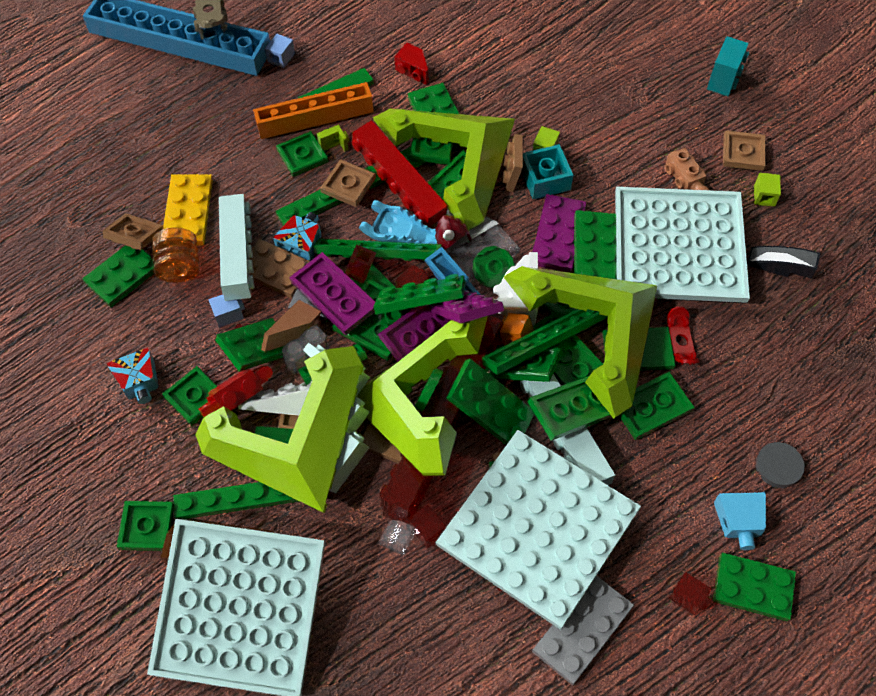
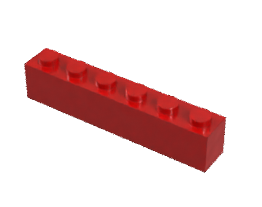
[352,120,448,227]

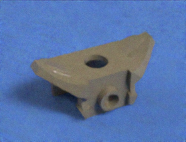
[193,0,228,40]

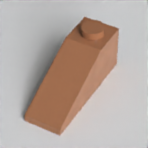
[261,300,321,352]

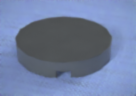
[755,442,804,488]

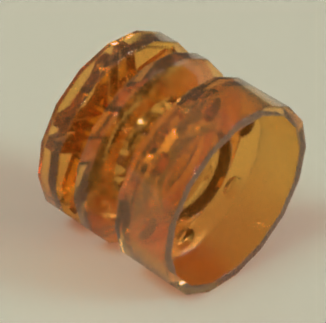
[152,227,200,283]

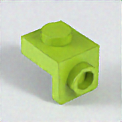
[317,125,350,151]

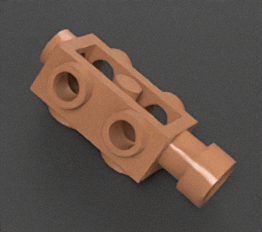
[665,148,710,191]

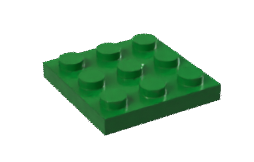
[333,279,415,361]

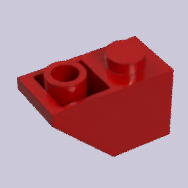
[394,43,428,85]

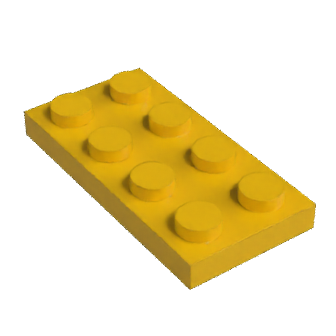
[161,174,213,245]

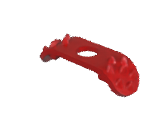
[667,306,700,365]

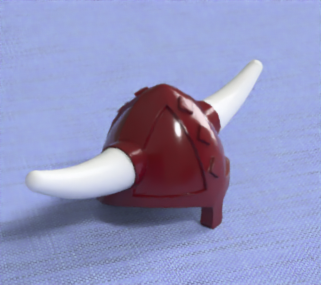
[435,209,472,250]

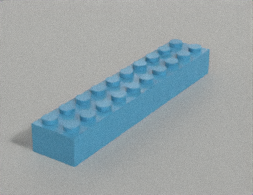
[83,0,270,76]

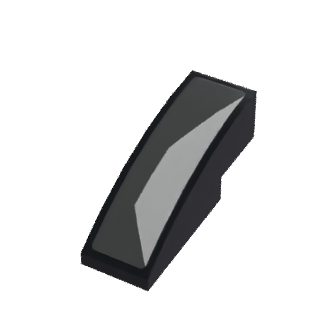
[747,246,820,279]

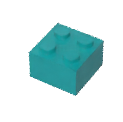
[707,36,749,96]
[521,144,573,199]

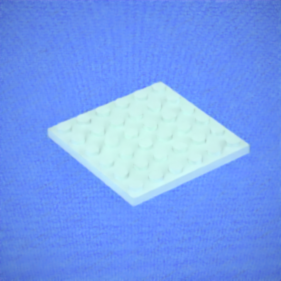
[615,187,750,303]
[436,430,641,630]
[147,519,326,696]

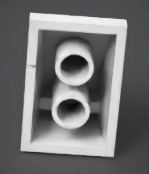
[492,252,538,326]

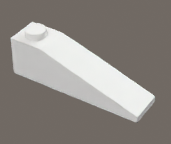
[238,381,312,416]

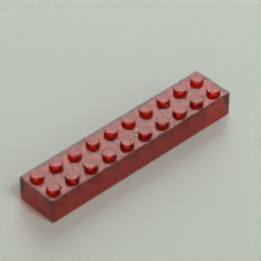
[379,313,505,527]

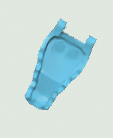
[359,200,437,244]

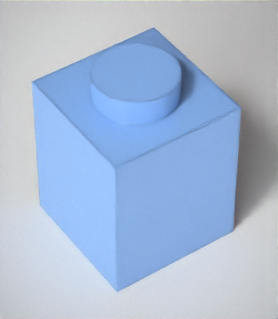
[265,34,295,68]
[208,294,245,327]

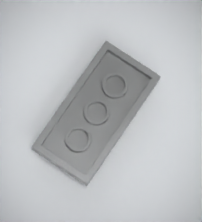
[532,576,634,686]

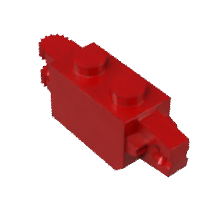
[198,365,273,417]

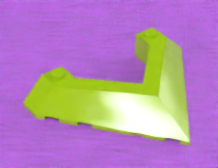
[373,109,515,231]
[504,266,657,419]
[357,316,487,476]
[195,346,364,513]

